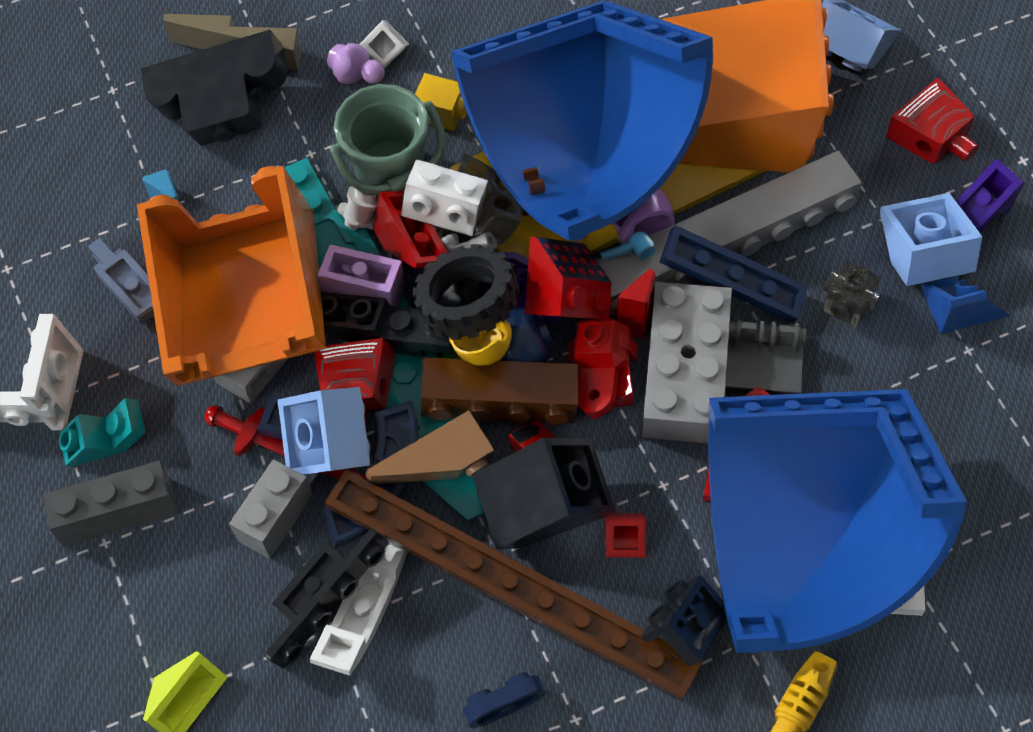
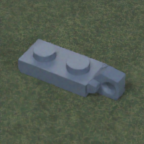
[88,238,154,325]

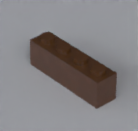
[421,357,578,425]

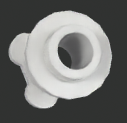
[337,183,379,230]

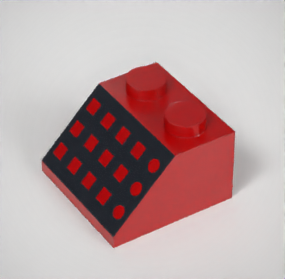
[525,237,612,320]

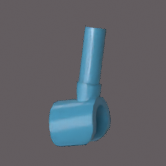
[600,231,655,261]

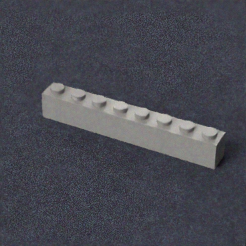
[597,150,862,316]

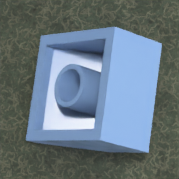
[822,0,901,72]
[880,193,982,286]
[278,387,370,475]

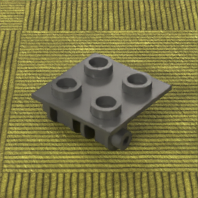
[725,319,806,394]

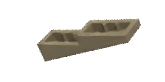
[163,14,302,72]

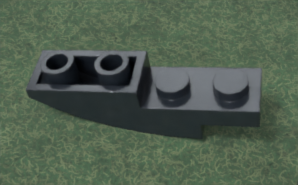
[321,292,454,357]

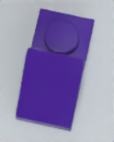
[956,158,1025,233]

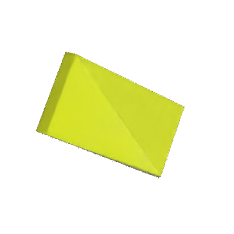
[143,651,228,732]

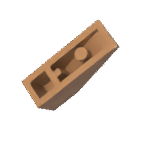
[364,410,494,485]

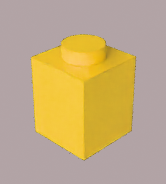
[415,73,467,131]

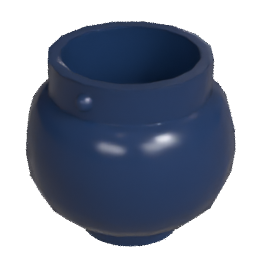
[499,308,556,363]

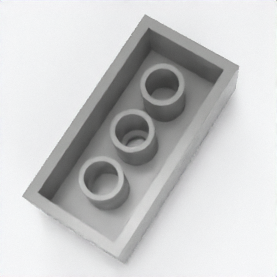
[642,282,732,444]

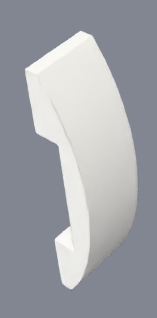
[310,542,408,676]

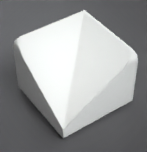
[359,20,409,68]

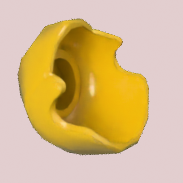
[449,319,512,366]

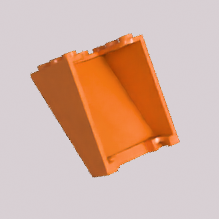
[661,0,834,173]
[137,166,326,386]

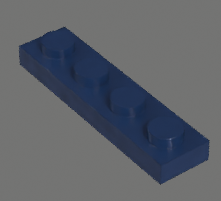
[659,225,808,323]

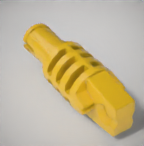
[771,651,837,732]

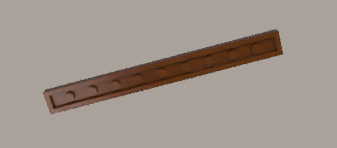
[325,469,703,701]

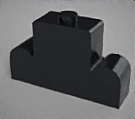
[141,30,287,145]

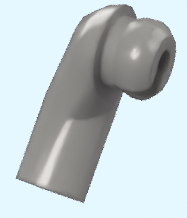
[441,231,497,254]

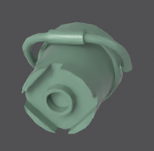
[330,84,446,195]

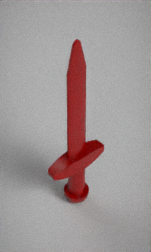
[204,405,365,480]

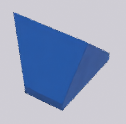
[920,275,1011,334]

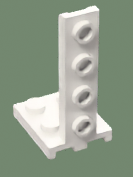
[0,314,84,430]

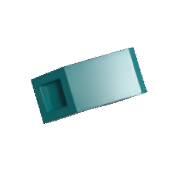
[59,398,145,467]

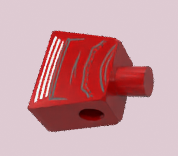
[886,78,979,164]
[314,338,395,428]

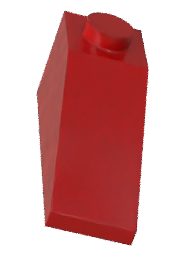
[373,191,448,269]

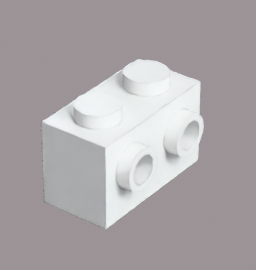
[401,159,488,236]

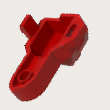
[568,319,639,420]

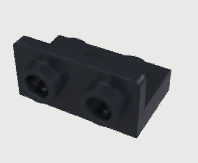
[641,575,727,667]

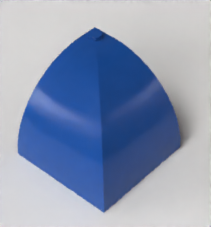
[451,0,713,241]
[708,389,967,653]

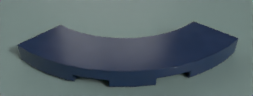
[323,401,418,548]

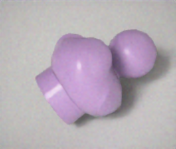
[327,43,385,84]

